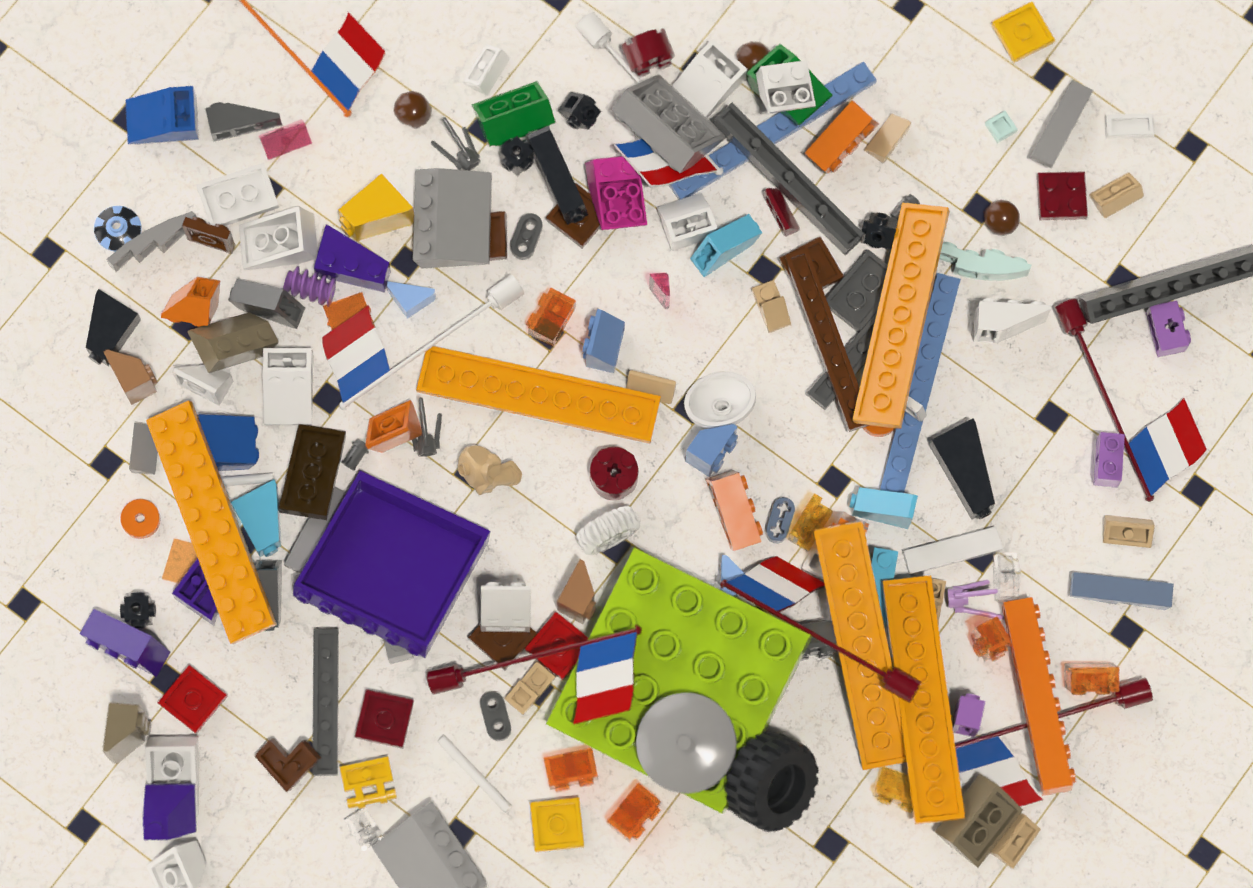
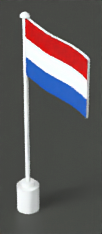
[576,12,723,187]

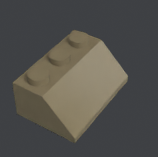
[188,312,279,373]
[102,702,151,764]
[935,774,1023,868]

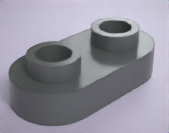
[511,213,543,260]
[480,692,511,741]

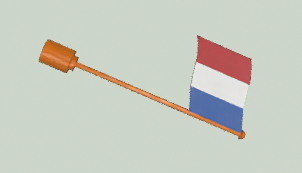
[239,0,385,117]

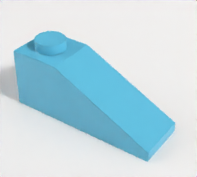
[871,547,898,627]

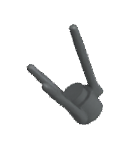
[431,117,481,171]
[412,397,442,457]

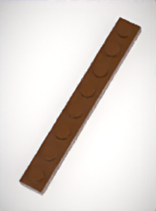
[784,248,870,432]

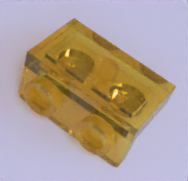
[788,493,833,551]
[873,767,913,814]

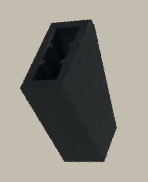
[85,289,141,366]

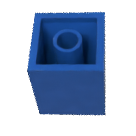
[197,414,259,471]

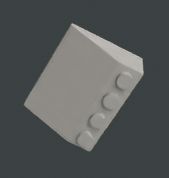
[612,74,726,173]
[413,168,492,268]
[371,802,488,888]

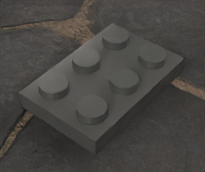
[826,249,888,333]

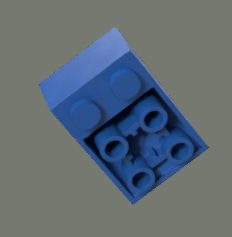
[126,86,199,145]

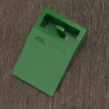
[746,44,833,126]

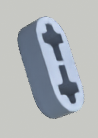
[766,497,795,544]

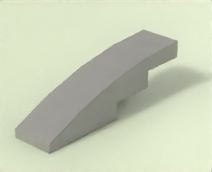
[1031,80,1093,168]
[106,211,196,272]
[284,487,347,573]

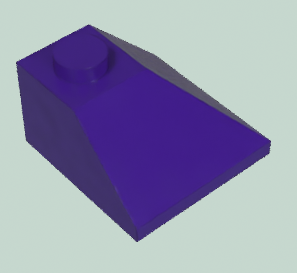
[143,783,197,840]

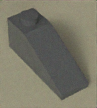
[205,102,282,142]

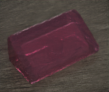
[259,119,312,160]
[649,273,670,309]

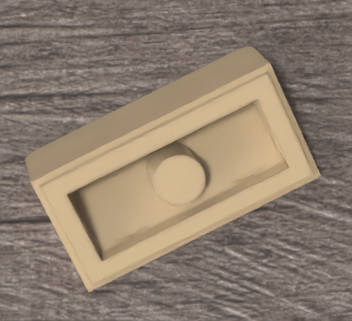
[864,113,912,164]
[1089,172,1144,218]
[626,370,676,404]
[1103,515,1155,548]
[990,813,1041,869]

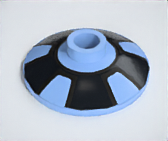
[94,206,142,252]

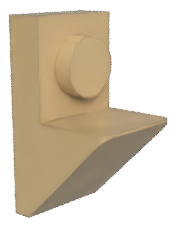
[751,280,791,333]

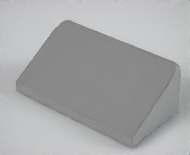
[129,423,158,475]

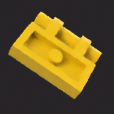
[340,756,397,809]

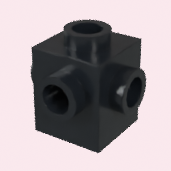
[558,92,601,130]
[500,136,534,177]
[862,212,898,249]
[120,592,156,629]

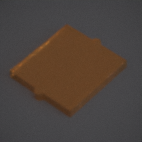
[323,292,376,330]
[162,539,198,584]

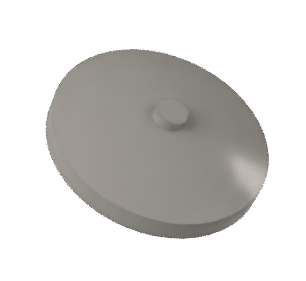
[636,693,737,793]

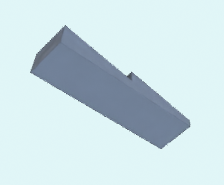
[1070,572,1174,611]

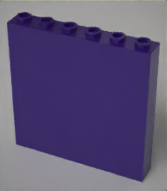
[293,471,491,658]

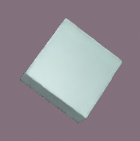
[985,111,1018,143]

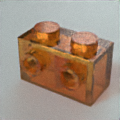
[526,288,576,347]
[971,616,1012,662]
[1064,662,1119,695]
[544,748,598,792]
[607,783,662,843]

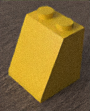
[338,173,414,241]

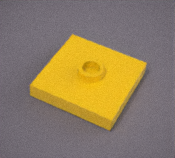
[991,1,1055,63]
[530,797,584,853]

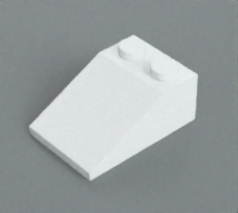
[239,206,318,270]
[145,736,199,817]

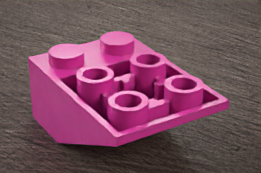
[585,156,648,230]

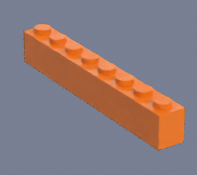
[1002,597,1076,796]

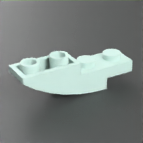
[939,242,1032,281]

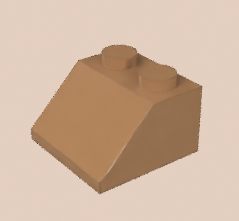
[104,350,158,405]
[557,559,597,624]

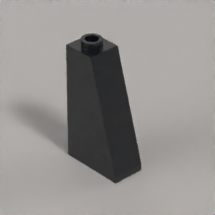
[527,126,588,225]
[929,418,995,520]

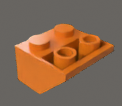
[161,277,220,327]

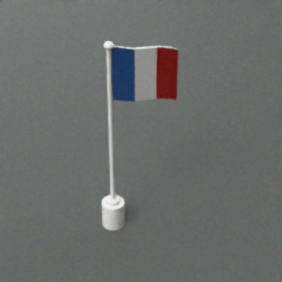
[322,275,524,410]

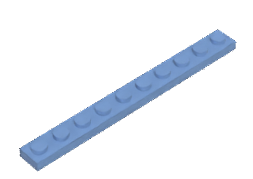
[669,61,877,200]
[880,273,961,493]

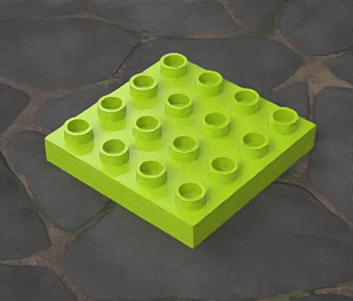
[546,548,812,814]

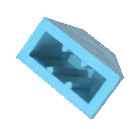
[690,214,763,277]
[231,480,281,557]
[849,487,918,529]

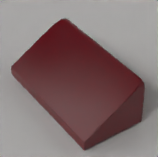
[764,188,800,237]

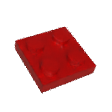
[525,612,589,681]
[158,665,228,734]

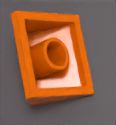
[365,400,422,453]

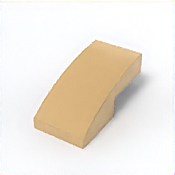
[505,661,557,715]

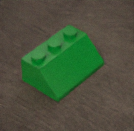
[472,81,556,147]

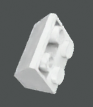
[756,60,816,113]
[657,193,718,251]

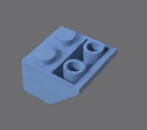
[583,309,625,373]
[685,424,738,477]

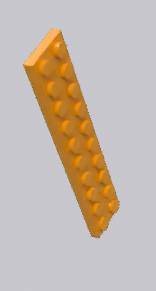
[853,203,950,429]
[416,346,661,444]
[146,400,277,644]
[814,520,906,770]
[882,576,965,825]

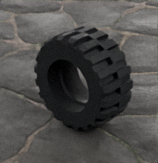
[725,732,819,832]

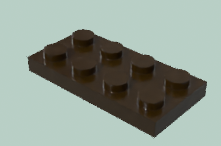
[279,424,346,520]

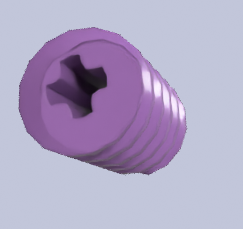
[283,266,336,308]

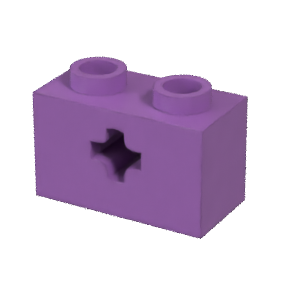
[1146,301,1191,357]
[1093,432,1125,488]
[952,694,985,738]

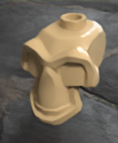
[458,445,522,495]

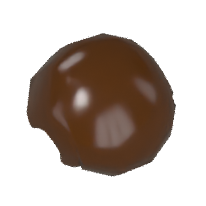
[736,41,770,78]
[393,91,432,129]
[984,200,1020,236]

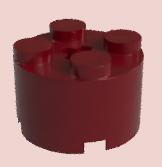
[621,28,675,78]
[590,447,638,501]

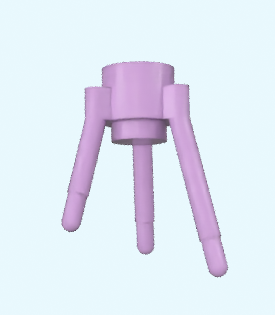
[947,580,1004,620]

